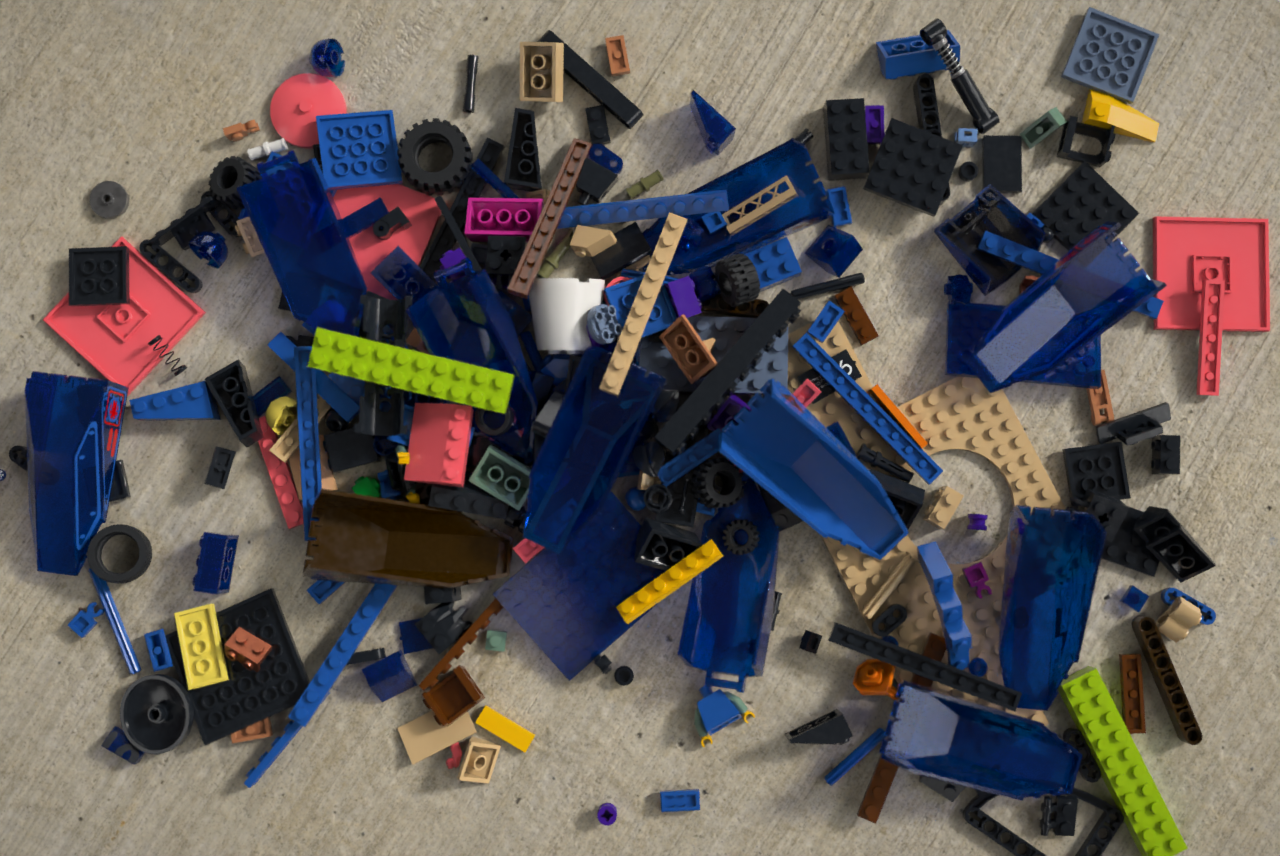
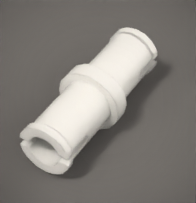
[247,138,288,161]

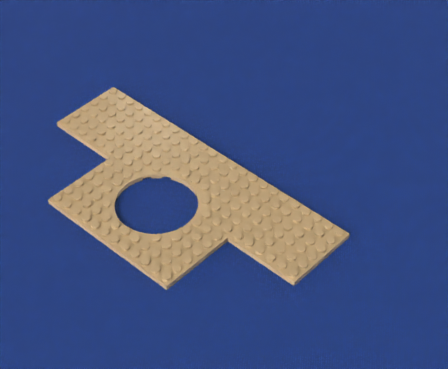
[747,321,1096,771]

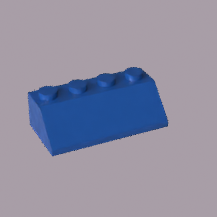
[876,30,960,80]

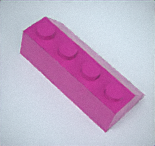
[465,198,544,242]

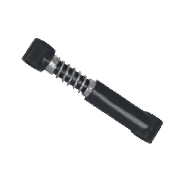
[920,18,1000,134]

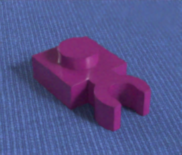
[962,562,992,599]

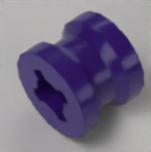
[967,514,988,531]
[597,803,617,826]

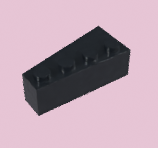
[205,359,264,448]

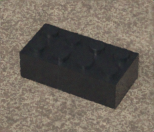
[823,98,870,181]

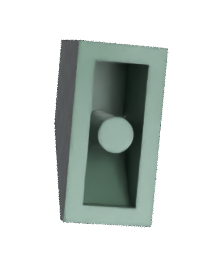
[1019,107,1067,149]

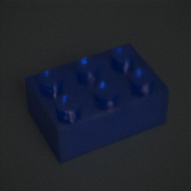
[192,532,239,594]

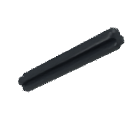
[791,273,865,300]

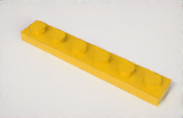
[616,539,723,624]

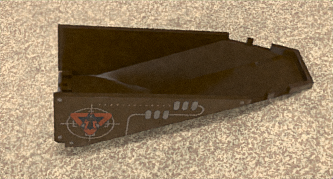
[303,489,513,588]

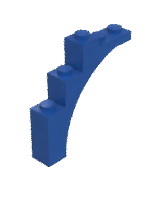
[917,541,972,670]

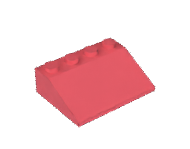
[404,403,474,487]

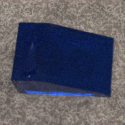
[690,90,736,155]
[371,245,440,314]

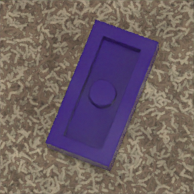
[865,105,885,145]

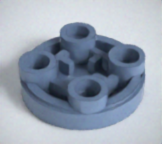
[587,304,623,344]

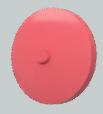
[270,73,347,149]

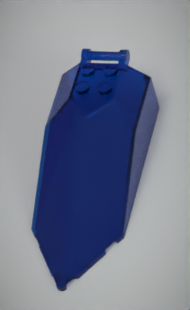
[236,150,367,337]
[406,257,538,464]
[677,478,780,693]

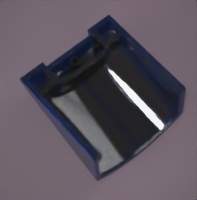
[934,184,1046,296]

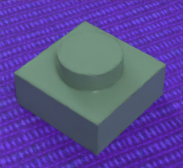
[485,630,507,652]

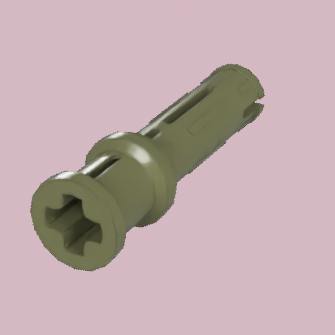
[537,229,574,279]

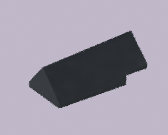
[1133,506,1216,583]

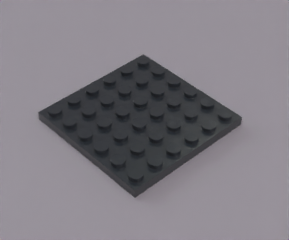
[165,588,310,746]

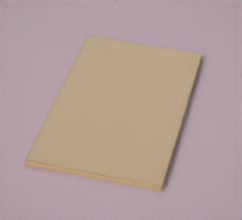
[397,710,477,765]

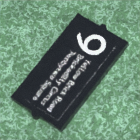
[797,349,862,404]

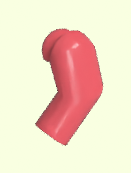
[446,742,462,769]

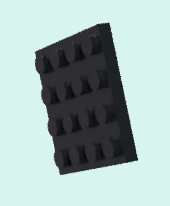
[863,118,963,217]
[1032,161,1139,267]

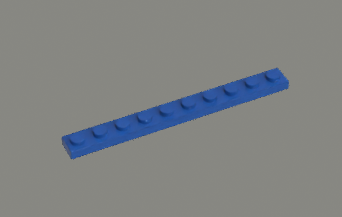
[557,190,729,229]
[977,231,1164,319]
[792,332,943,485]
[294,346,322,541]
[288,584,398,727]

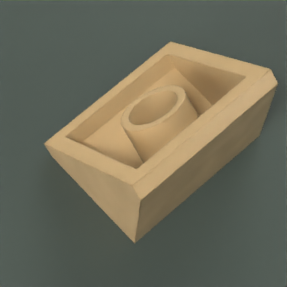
[457,736,501,784]

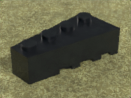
[504,108,542,192]

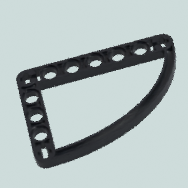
[963,779,1124,856]

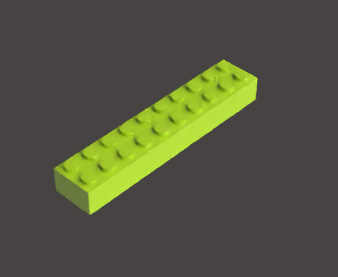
[307,328,515,414]
[1055,666,1188,856]

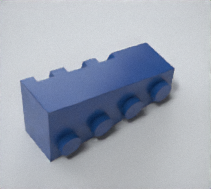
[129,381,221,421]

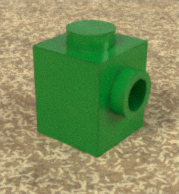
[352,476,381,498]

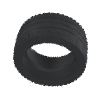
[87,524,152,583]

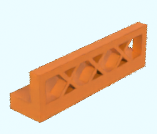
[866,384,928,449]

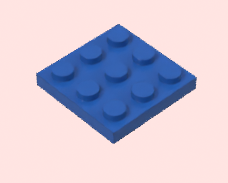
[604,275,677,338]

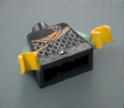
[385,445,420,504]

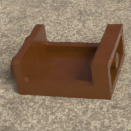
[422,665,485,726]

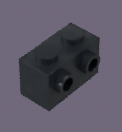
[1151,435,1180,475]

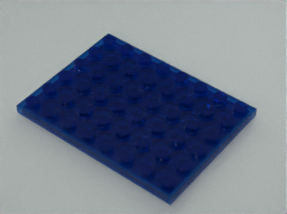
[493,491,666,681]

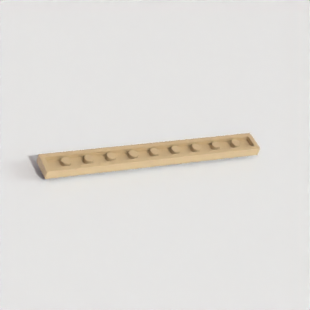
[599,212,687,396]

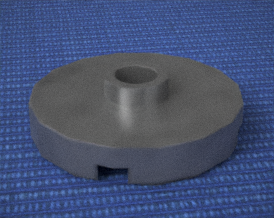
[89,181,129,219]

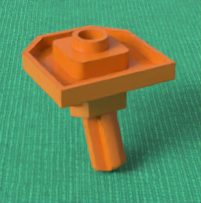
[853,659,901,701]

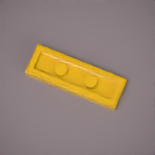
[475,705,535,753]

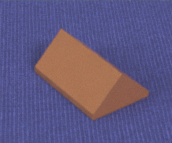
[659,314,717,384]

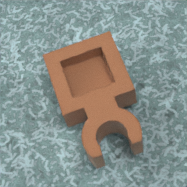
[223,120,260,141]

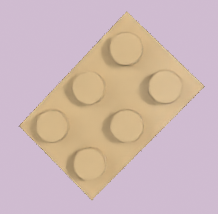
[520,42,564,102]

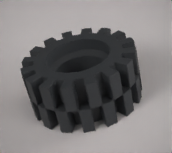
[722,519,760,555]

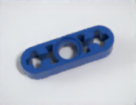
[1161,587,1216,625]

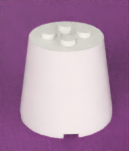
[529,278,605,354]

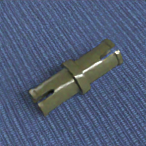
[625,169,664,200]

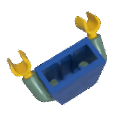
[694,684,755,747]

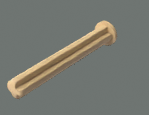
[861,551,919,619]

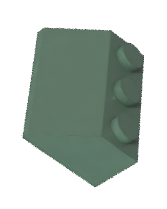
[468,444,540,511]

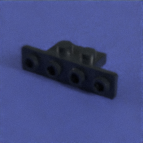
[151,196,220,250]
[1096,402,1171,446]

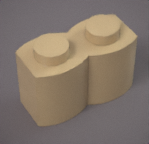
[1156,596,1202,643]

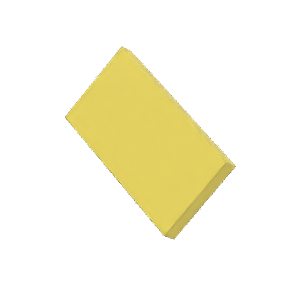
[174,604,229,690]

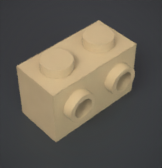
[923,486,964,529]

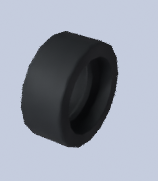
[475,404,514,436]

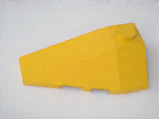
[1082,89,1159,142]

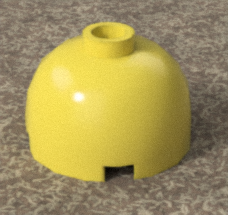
[265,396,298,436]

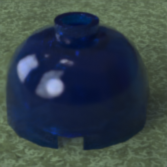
[309,38,345,77]
[189,231,229,269]

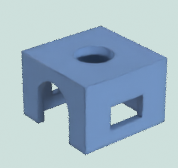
[954,128,978,147]

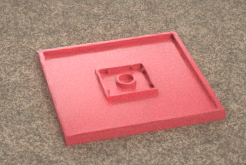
[296,184,442,300]
[1153,216,1270,332]
[43,236,206,396]

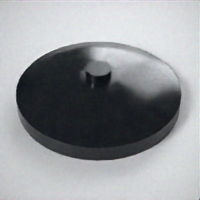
[120,674,194,754]

